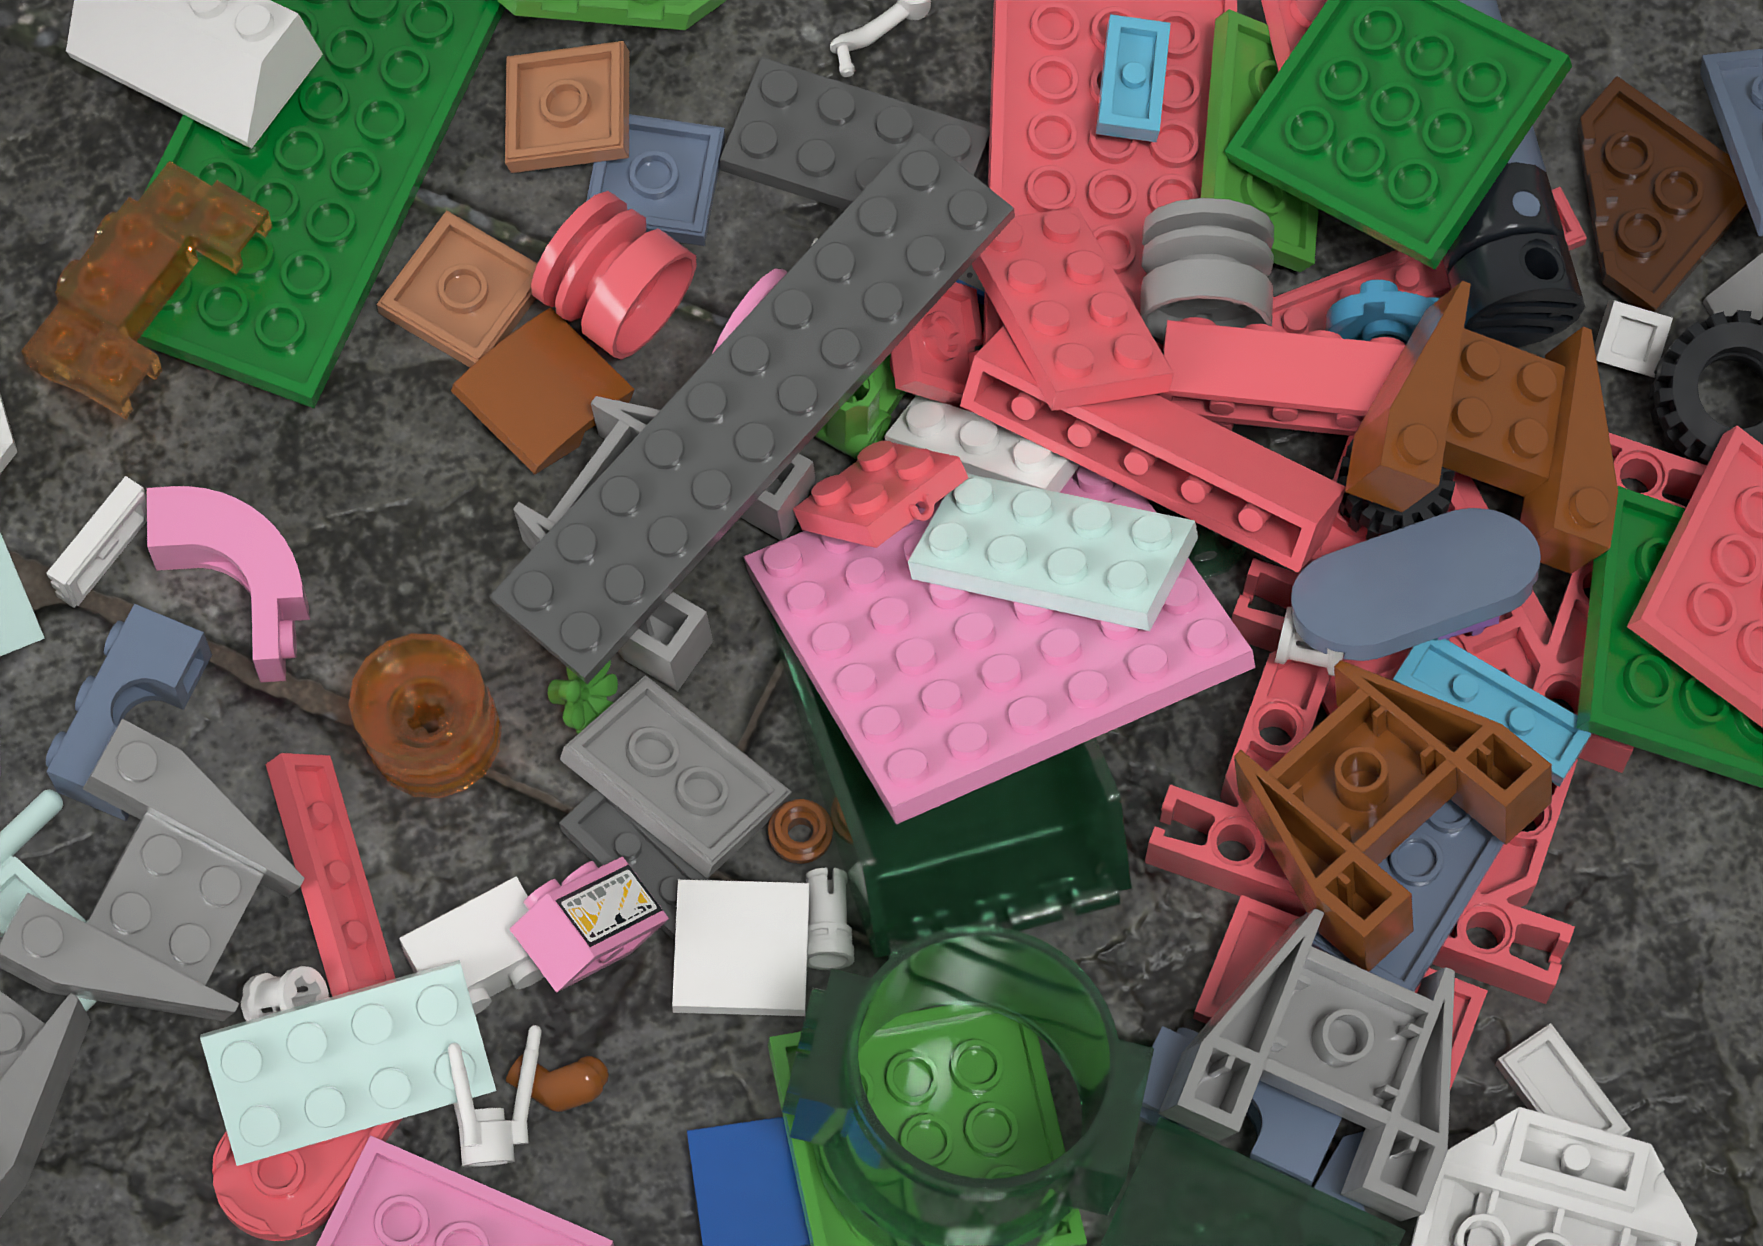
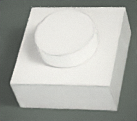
[1594,299,1673,378]

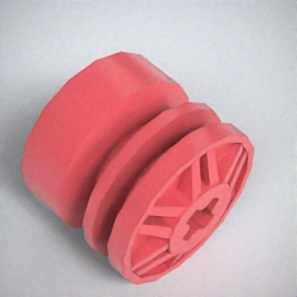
[531,191,697,360]

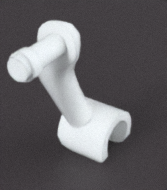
[830,0,931,77]

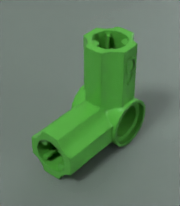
[815,353,907,460]

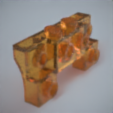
[21,161,273,419]

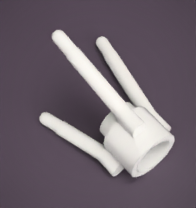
[448,1025,542,1167]

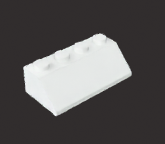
[66,0,323,149]

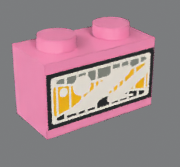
[510,856,669,993]

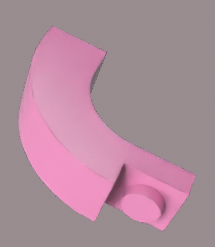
[147,486,310,682]

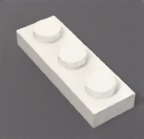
[884,395,1080,492]

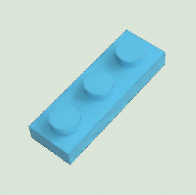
[1392,638,1592,787]

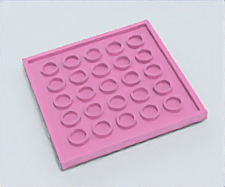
[744,465,1255,824]

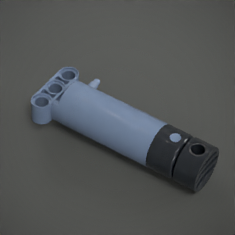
[1442,0,1585,348]

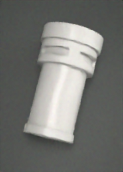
[806,868,854,970]

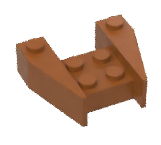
[1345,281,1618,574]
[1234,660,1552,972]

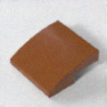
[451,307,635,474]

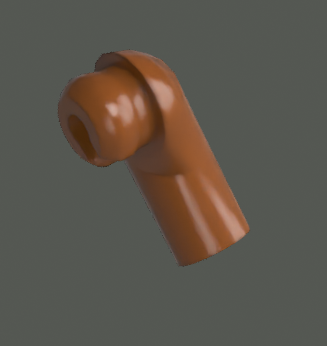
[505,1054,609,1112]

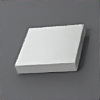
[672,879,810,1016]

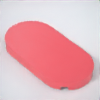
[212,1118,403,1241]

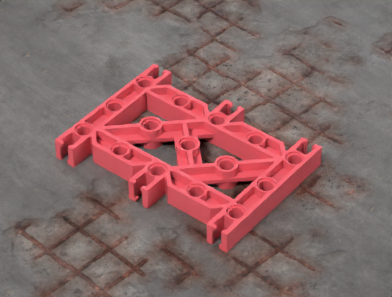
[1145,433,1707,1004]

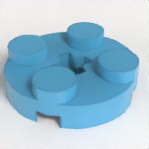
[1325,280,1440,345]

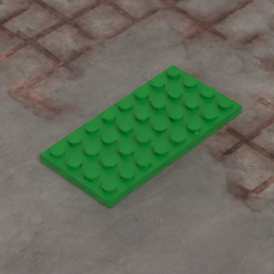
[83,0,505,408]

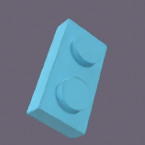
[1096,14,1171,142]

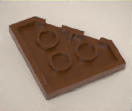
[1577,76,1748,313]

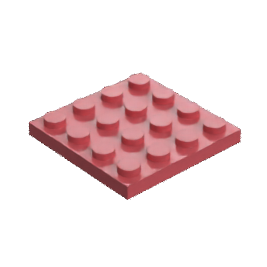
[1627,426,1763,728]

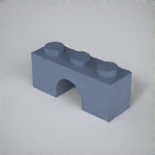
[46,604,212,821]
[1125,1026,1342,1198]

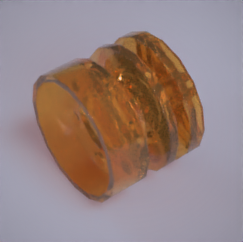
[349,633,502,798]

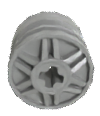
[1140,198,1274,345]

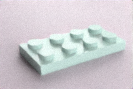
[908,473,1198,631]
[200,960,496,1166]

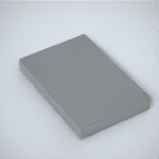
[560,675,792,879]

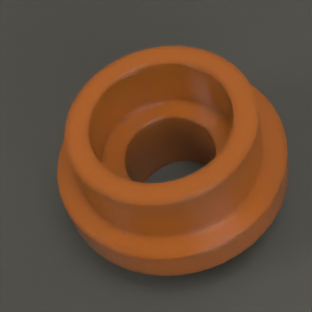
[768,799,833,864]

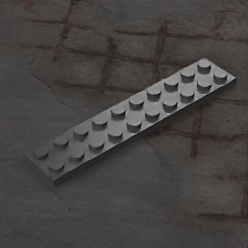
[489,131,1015,685]

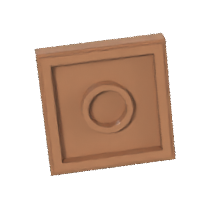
[505,41,629,173]
[377,210,537,368]

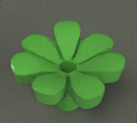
[548,660,618,734]

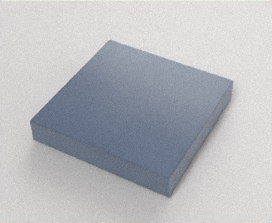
[586,114,725,246]

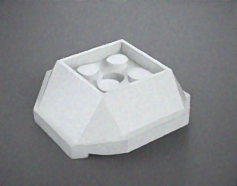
[1411,1107,1698,1246]

